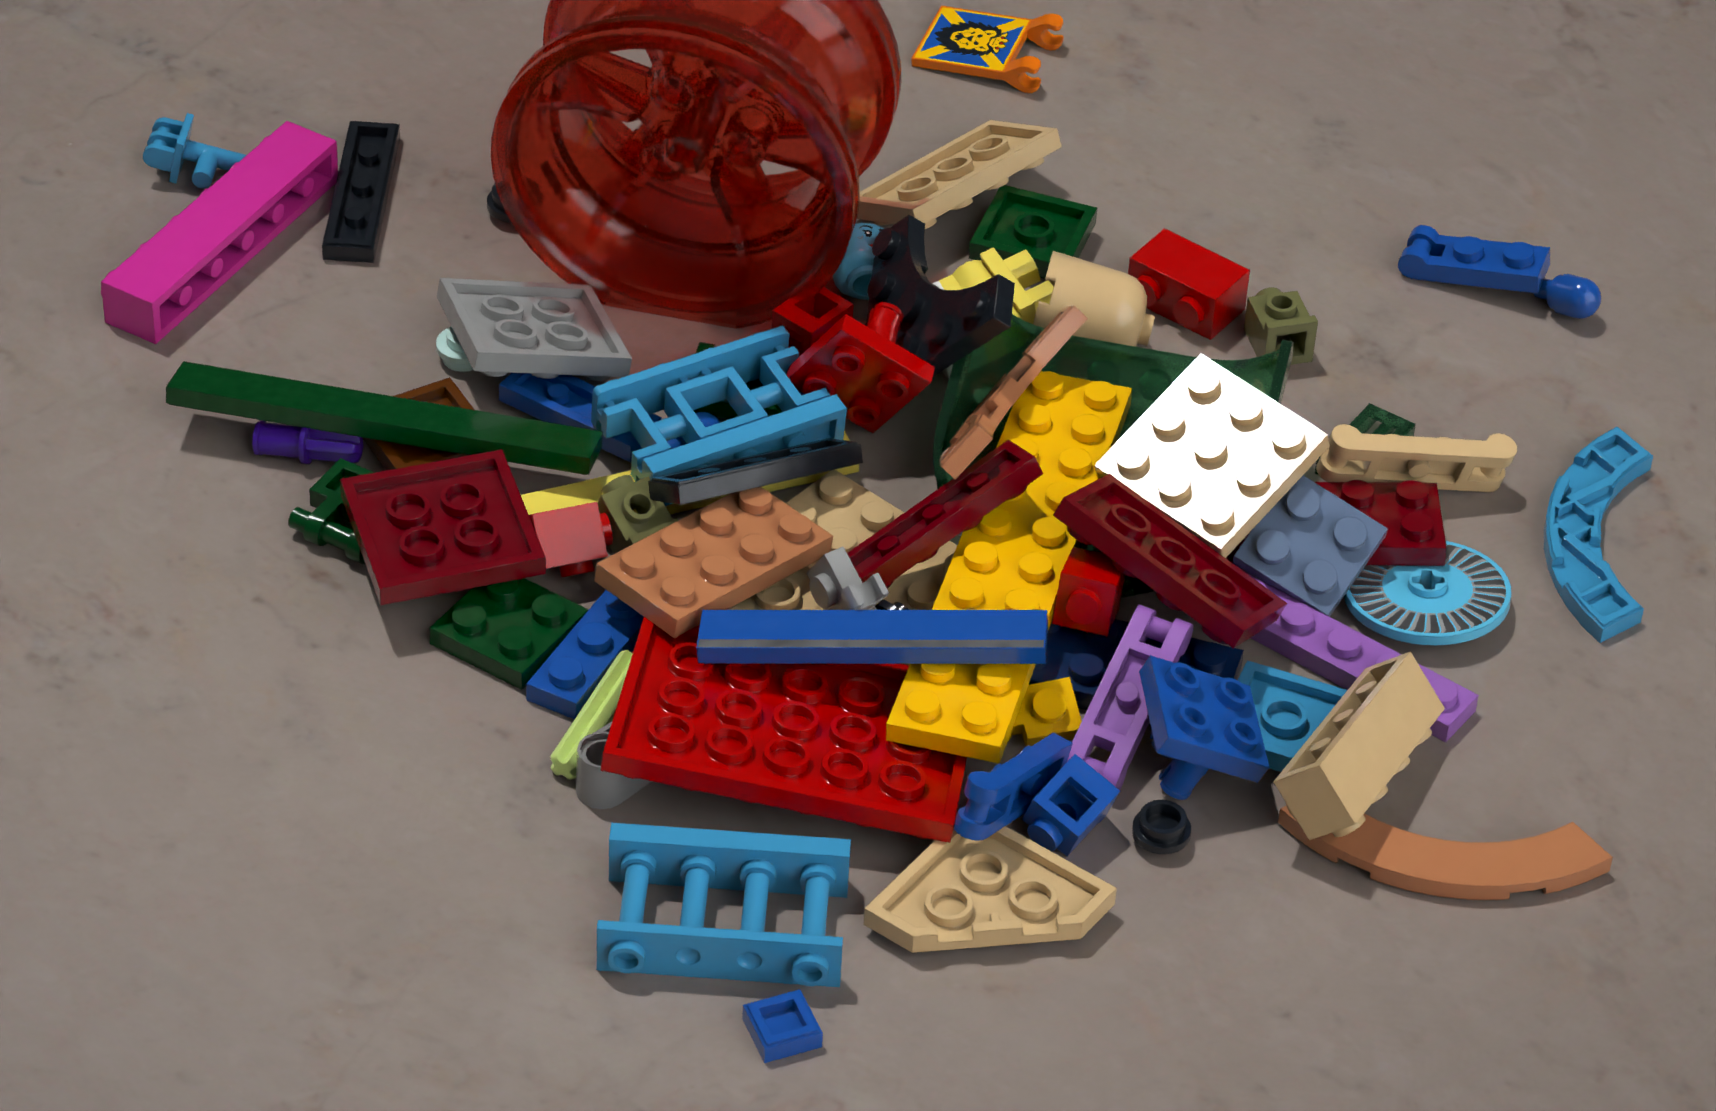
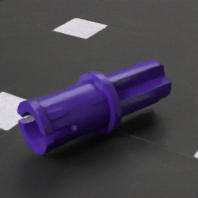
[252,421,364,464]

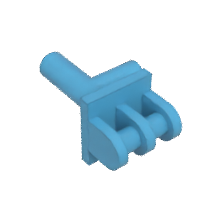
[143,113,246,188]

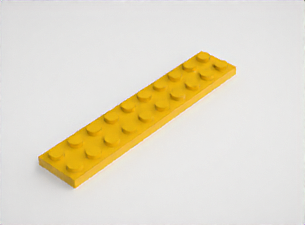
[886,371,1132,764]

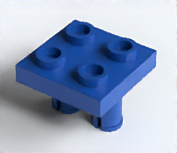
[1139,655,1270,800]

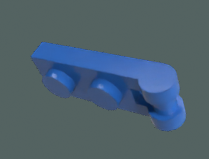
[1398,225,1550,294]
[954,732,1073,841]

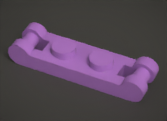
[1067,605,1194,790]

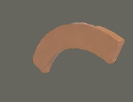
[940,306,1088,480]
[1278,805,1613,900]

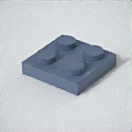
[1233,475,1388,617]

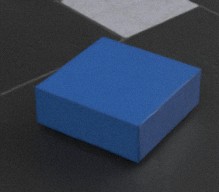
[742,989,823,1063]

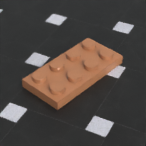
[594,487,833,638]

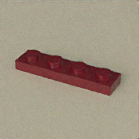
[847,440,1043,589]

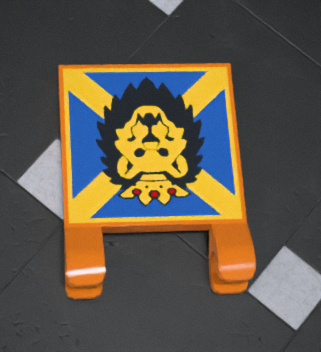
[911,6,1064,93]

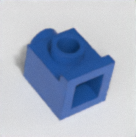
[1022,754,1120,857]

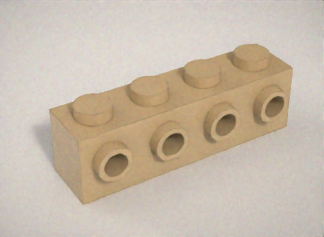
[1273,651,1445,840]

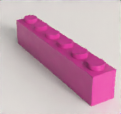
[101,121,338,344]

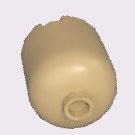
[1027,251,1155,369]

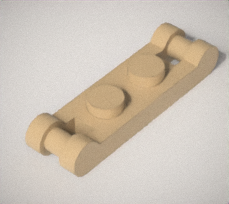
[1316,424,1517,492]

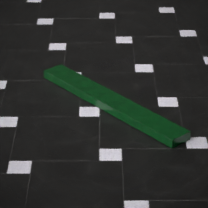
[166,361,603,475]

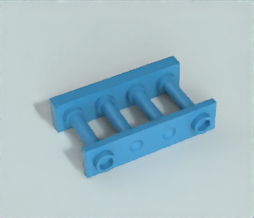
[597,823,851,987]

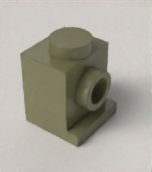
[1244,287,1318,368]
[598,475,679,554]

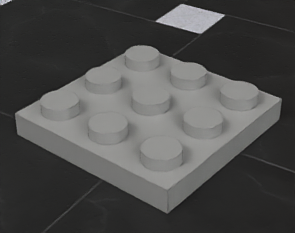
[437,278,632,381]

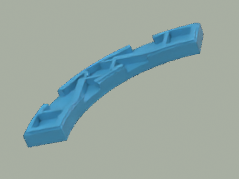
[1544,427,1653,643]

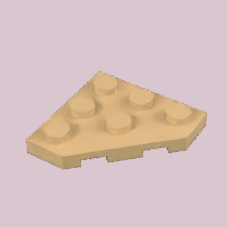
[863,826,1117,953]

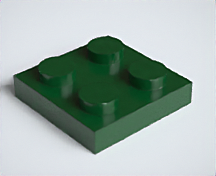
[968,185,1097,279]
[429,578,588,690]

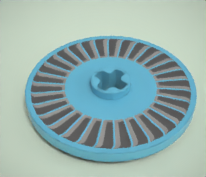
[1344,541,1511,646]

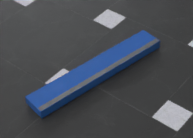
[696,610,1048,664]

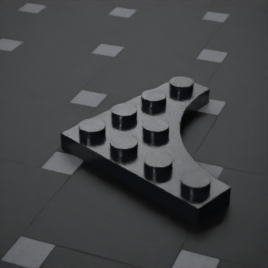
[865,215,1015,376]

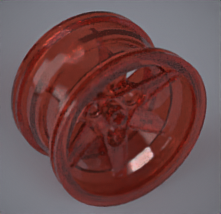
[491,0,902,329]

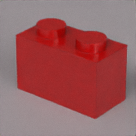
[1128,228,1250,340]

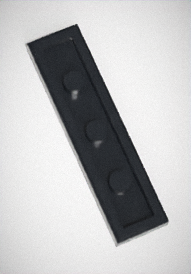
[322,121,400,263]
[648,438,863,505]

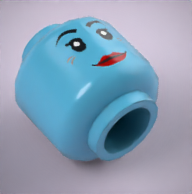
[828,222,885,300]

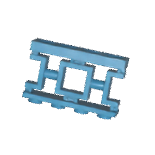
[591,326,847,506]

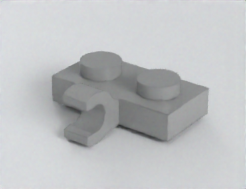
[806,547,889,610]

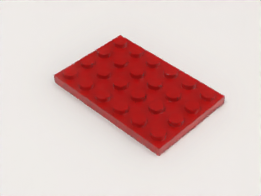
[600,617,967,843]

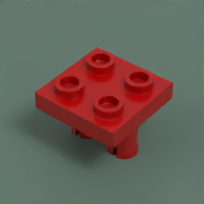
[787,302,935,433]

